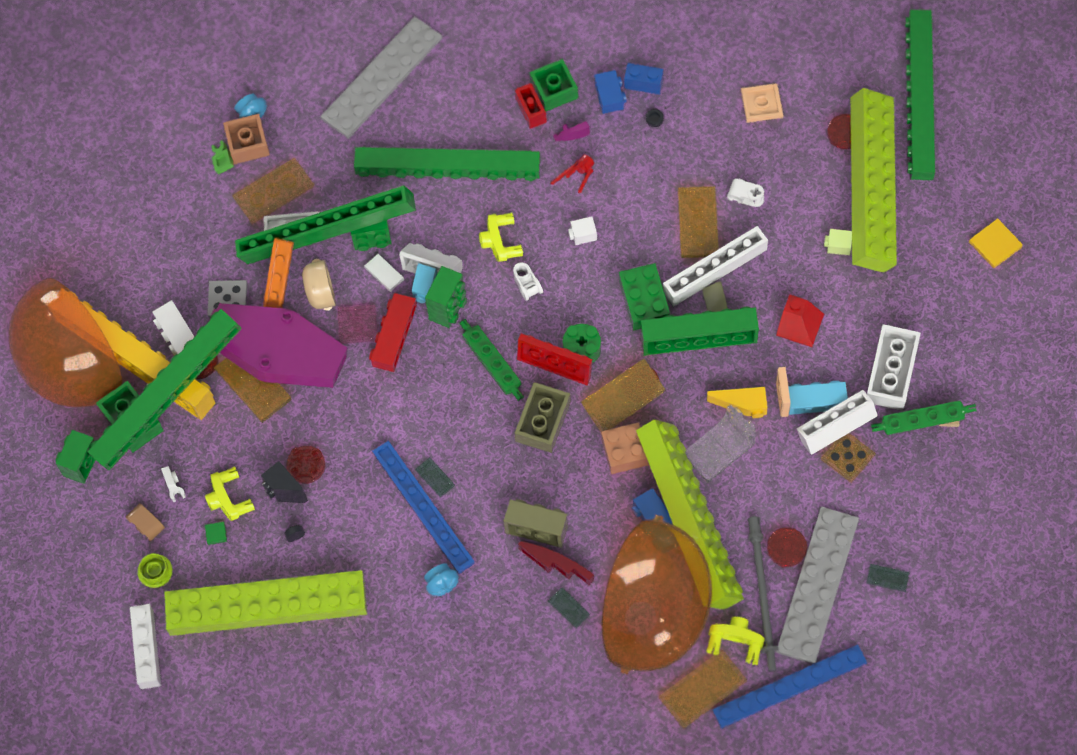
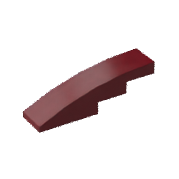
[518,541,594,586]

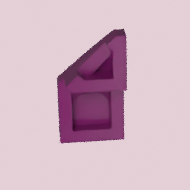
[553,121,590,141]

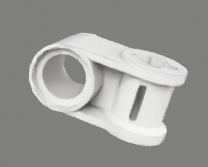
[727,179,764,207]
[513,263,543,301]

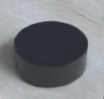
[645,109,664,127]
[284,525,305,542]

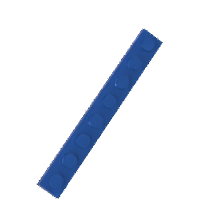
[372,441,475,574]
[712,645,867,729]

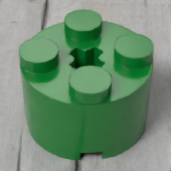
[563,324,601,363]

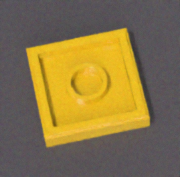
[969,219,1023,268]

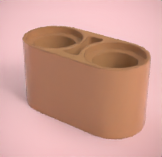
[125,503,165,542]

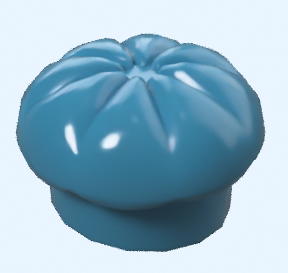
[234,94,267,119]
[424,563,459,596]

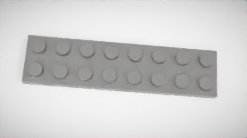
[320,17,443,139]
[776,506,859,664]

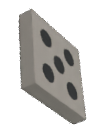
[208,280,247,318]

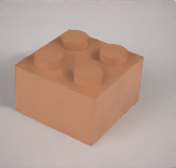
[223,114,270,164]
[601,422,649,474]

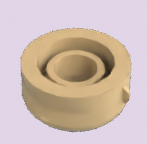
[302,259,336,310]

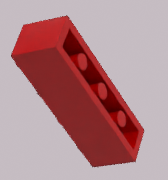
[369,293,417,372]

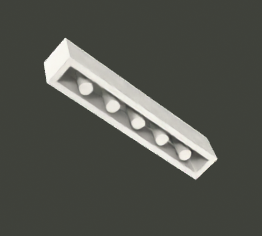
[663,226,768,307]

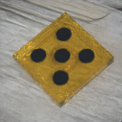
[821,433,876,483]

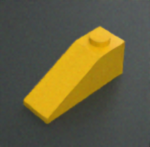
[707,387,767,418]

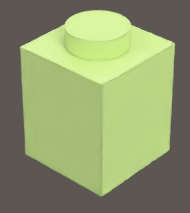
[824,229,852,255]

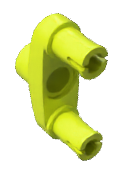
[479,212,523,262]
[205,466,255,521]
[706,617,765,665]

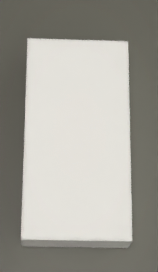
[365,254,404,292]

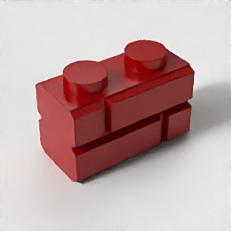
[515,83,547,129]

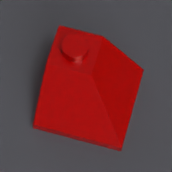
[776,294,824,347]

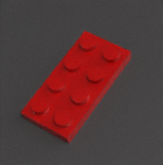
[517,333,592,386]

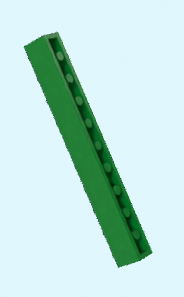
[905,10,935,180]
[354,147,540,181]
[235,185,416,265]
[87,309,242,471]

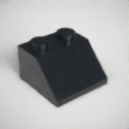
[260,461,308,503]

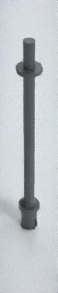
[747,516,779,671]

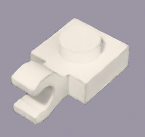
[161,466,186,502]

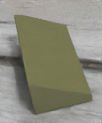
[702,282,728,312]

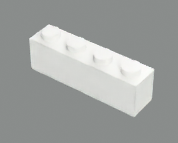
[153,300,194,355]
[797,390,878,455]
[130,604,161,689]

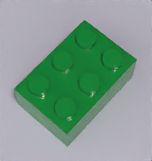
[619,263,670,331]
[425,266,467,329]
[96,381,164,453]

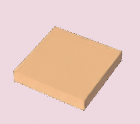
[741,83,783,123]
[776,367,790,417]

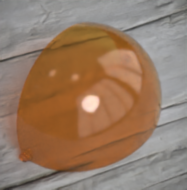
[8,278,122,407]
[602,515,712,674]

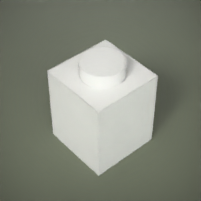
[568,217,597,245]

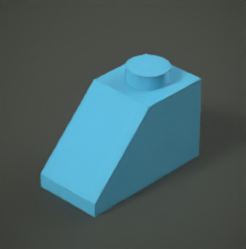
[412,263,437,303]

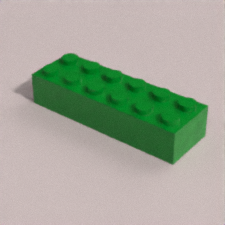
[641,306,759,356]

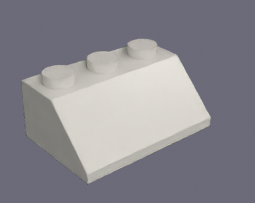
[399,243,463,274]

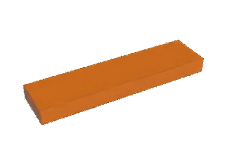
[263,238,294,308]

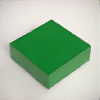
[205,522,227,545]

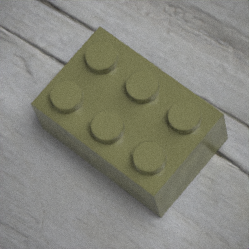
[514,382,571,453]
[503,499,568,548]

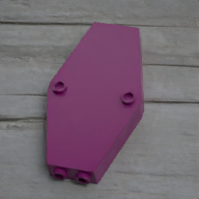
[210,303,347,388]

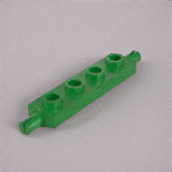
[459,319,524,402]
[871,400,977,435]

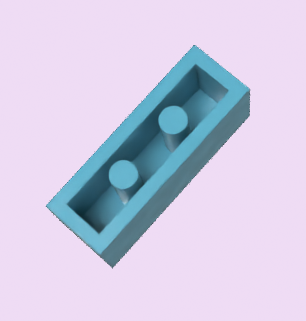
[788,381,848,415]

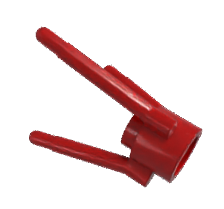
[550,154,594,193]

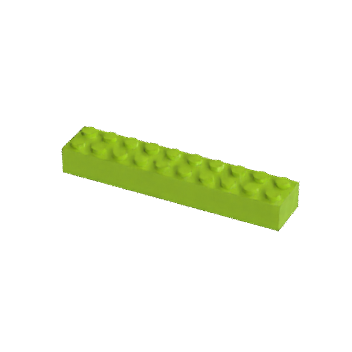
[851,88,897,272]
[636,419,744,609]
[165,570,367,636]

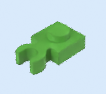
[212,140,234,174]

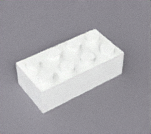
[867,324,921,411]

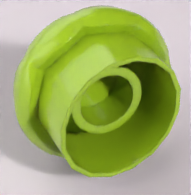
[137,553,173,588]

